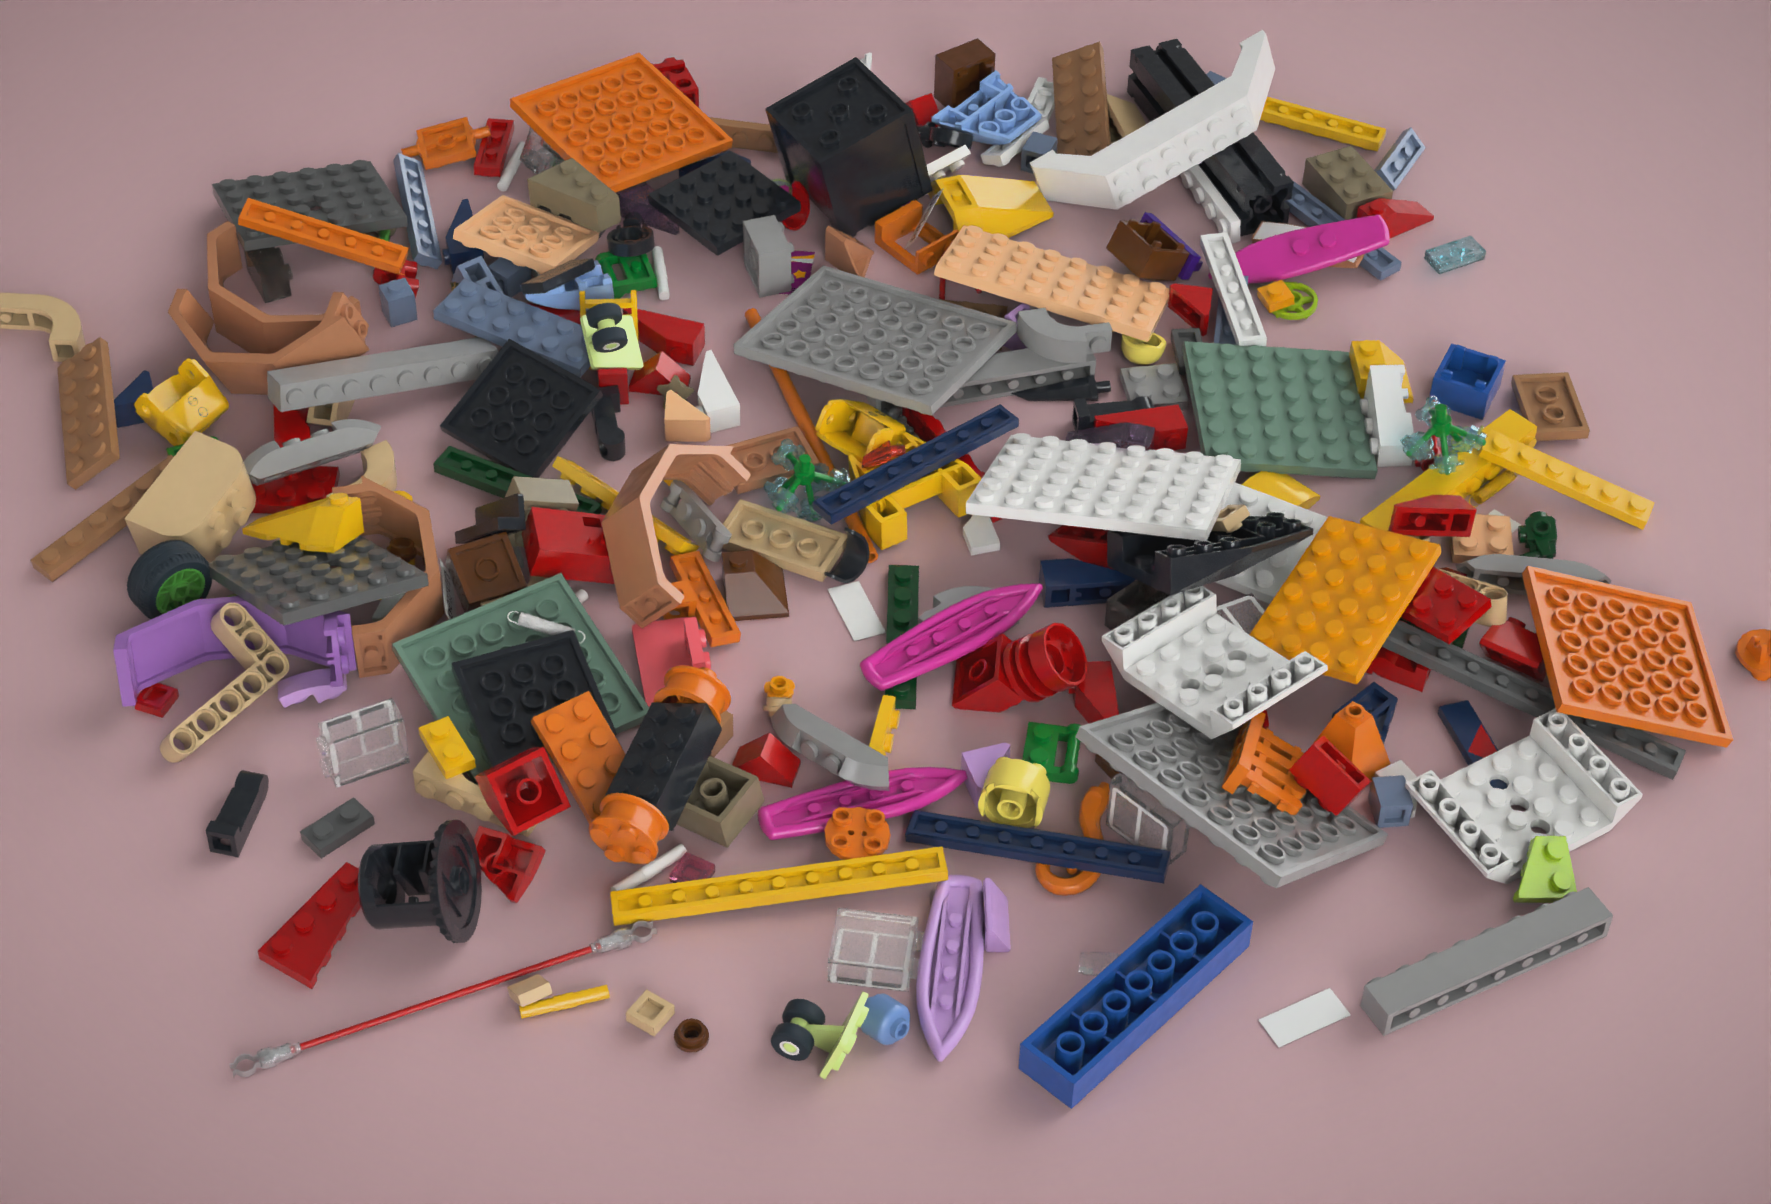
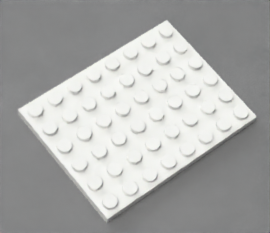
[966,433,1241,541]

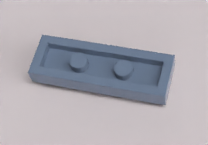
[1374,127,1426,191]

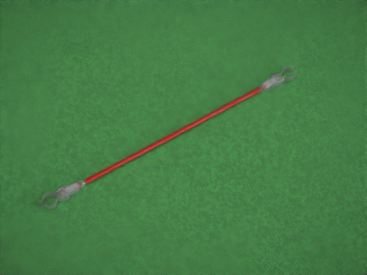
[229,920,657,1077]

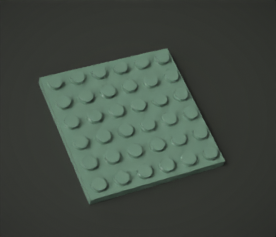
[1182,341,1378,479]
[392,573,649,785]

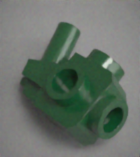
[1518,511,1557,559]

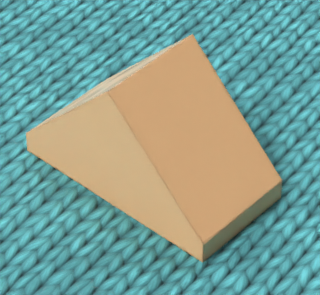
[664,390,711,442]

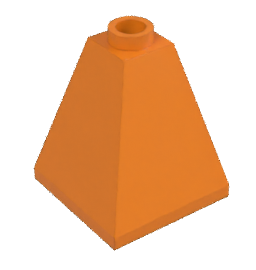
[1314,701,1390,783]

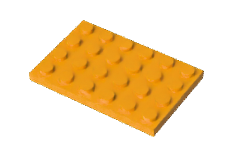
[1249,516,1441,685]

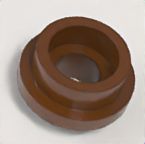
[386,537,417,563]
[674,1018,709,1052]

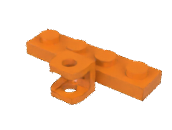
[663,551,741,647]

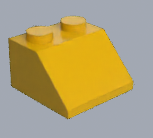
[1349,340,1414,403]

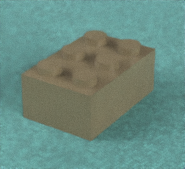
[1302,146,1393,220]

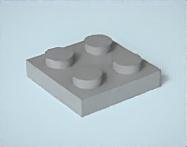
[1120,363,1189,410]

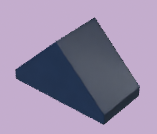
[114,370,153,428]

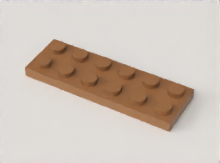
[1052,41,1111,156]
[57,337,120,490]

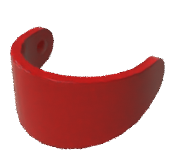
[781,181,810,231]

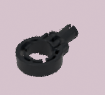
[917,122,973,149]
[607,211,655,257]

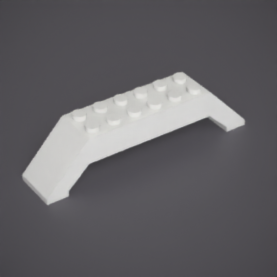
[1030,30,1275,210]

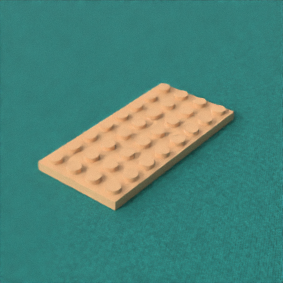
[934,225,1169,342]

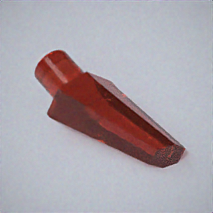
[862,440,905,469]

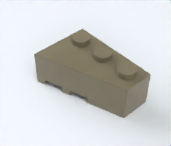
[527,158,621,233]

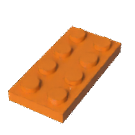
[531,691,626,825]

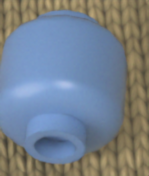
[860,993,910,1045]

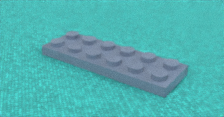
[433,279,590,378]

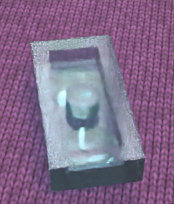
[1424,236,1486,274]

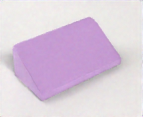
[982,878,1011,952]

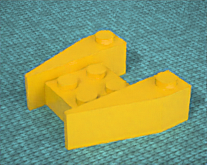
[848,432,982,550]

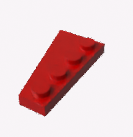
[258,862,361,989]

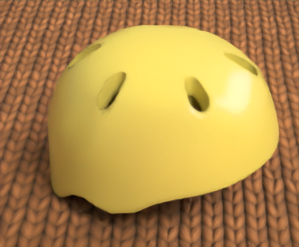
[1121,333,1166,365]

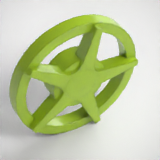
[1272,282,1318,320]

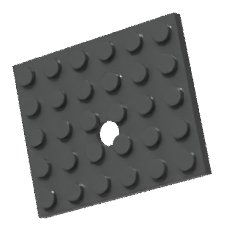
[212,160,408,251]
[208,535,429,626]

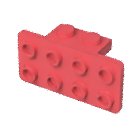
[632,617,711,707]

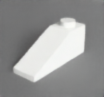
[695,350,740,433]

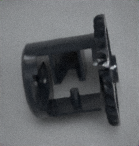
[358,820,482,943]

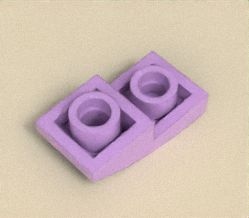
[277,668,347,708]

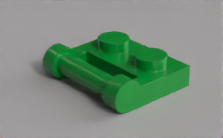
[595,251,657,299]
[1022,722,1082,784]

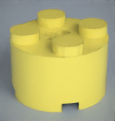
[978,757,1050,828]

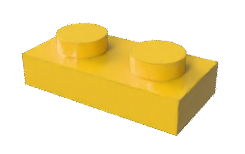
[418,716,476,779]

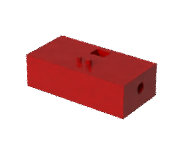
[521,507,615,584]

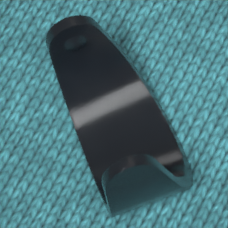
[824,527,869,583]

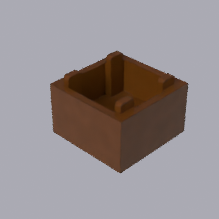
[934,38,996,108]
[1106,219,1190,281]
[445,532,528,613]

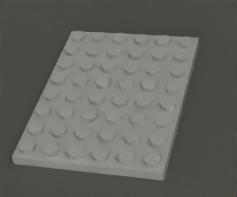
[734,265,1017,416]
[1076,703,1388,888]

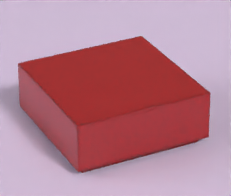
[135,683,179,718]

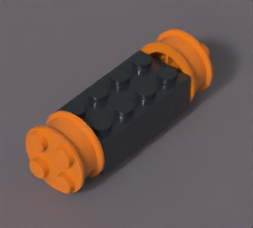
[588,665,731,864]

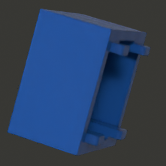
[1428,343,1506,420]

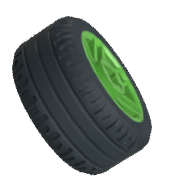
[127,540,213,619]

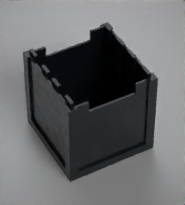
[765,57,933,237]

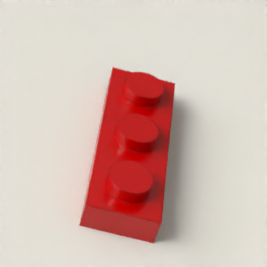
[473,118,515,177]

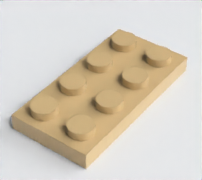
[722,499,847,582]

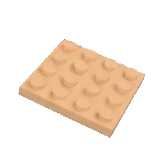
[453,195,600,275]

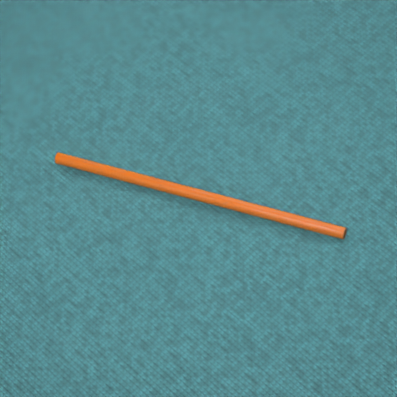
[745,308,878,563]

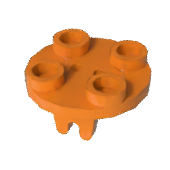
[1735,629,1771,681]
[824,807,891,860]

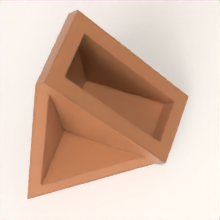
[825,225,874,278]

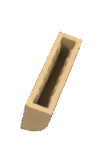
[1107,94,1146,144]

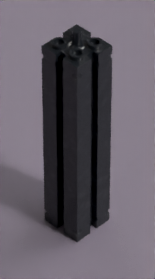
[1127,39,1294,237]

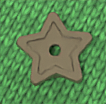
[657,375,694,409]

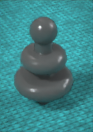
[882,406,914,435]

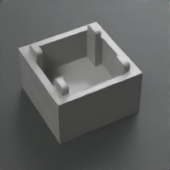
[743,215,794,298]

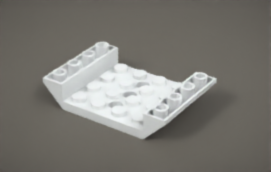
[1101,586,1328,739]
[1405,708,1643,884]

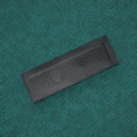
[521,258,595,295]

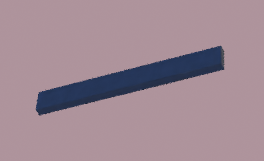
[813,404,1019,525]
[905,810,1171,884]

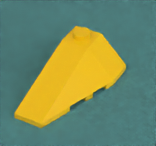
[242,493,364,553]

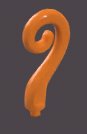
[1035,782,1112,896]

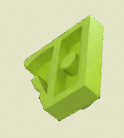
[1513,836,1577,903]

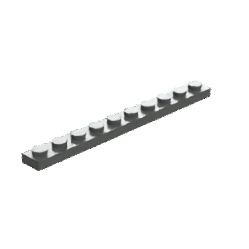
[1382,620,1686,780]

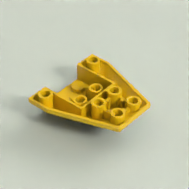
[927,175,1054,238]

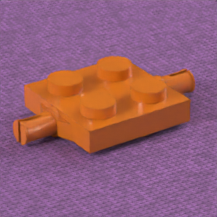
[401,117,491,170]

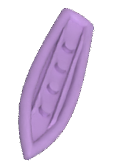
[916,875,984,1062]

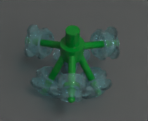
[1400,396,1487,475]
[764,439,851,521]

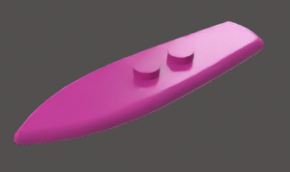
[1208,215,1390,284]
[860,583,1043,691]
[758,767,967,840]

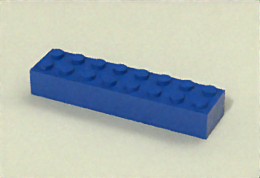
[1018,884,1254,1109]

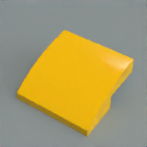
[1241,471,1320,509]

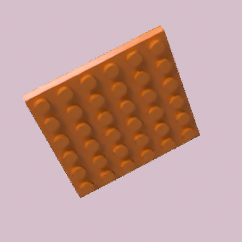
[510,53,733,193]
[1522,566,1733,748]

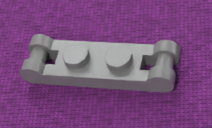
[660,480,732,562]

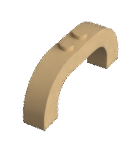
[0,293,86,362]

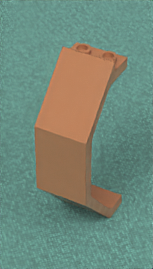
[207,221,366,354]
[168,289,370,395]
[602,444,751,628]
[332,475,445,678]

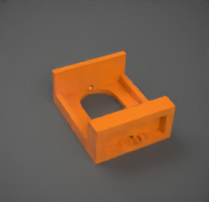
[875,200,959,275]

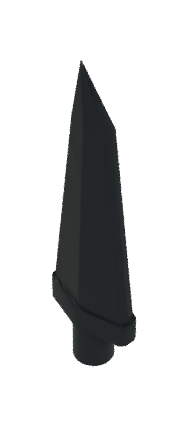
[1011,375,1111,401]

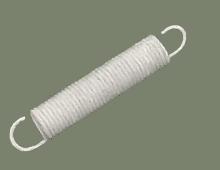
[507,611,585,644]

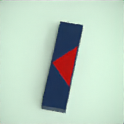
[1438,700,1508,790]

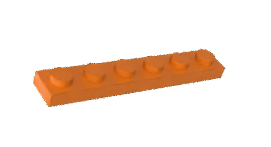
[238,198,409,275]

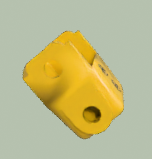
[134,358,229,446]
[815,399,906,462]

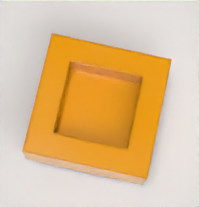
[1257,280,1295,313]

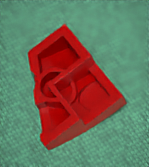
[474,826,546,903]

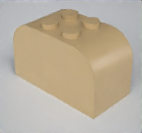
[125,431,256,562]

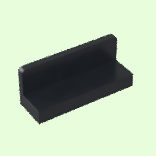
[455,493,526,544]

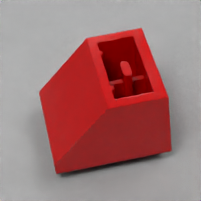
[1288,735,1371,816]

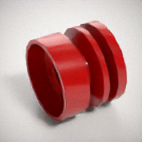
[1003,623,1087,703]

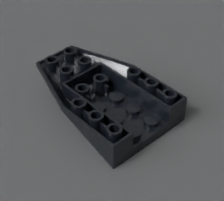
[1107,512,1313,595]

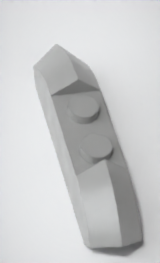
[244,419,381,486]
[1456,554,1611,595]
[771,704,889,791]

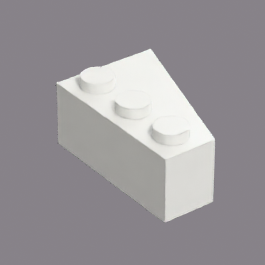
[1359,365,1415,467]

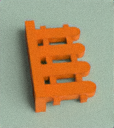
[1221,712,1306,815]

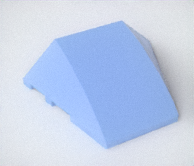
[931,70,1042,145]
[520,260,614,310]

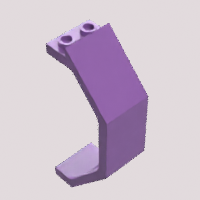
[113,596,357,707]

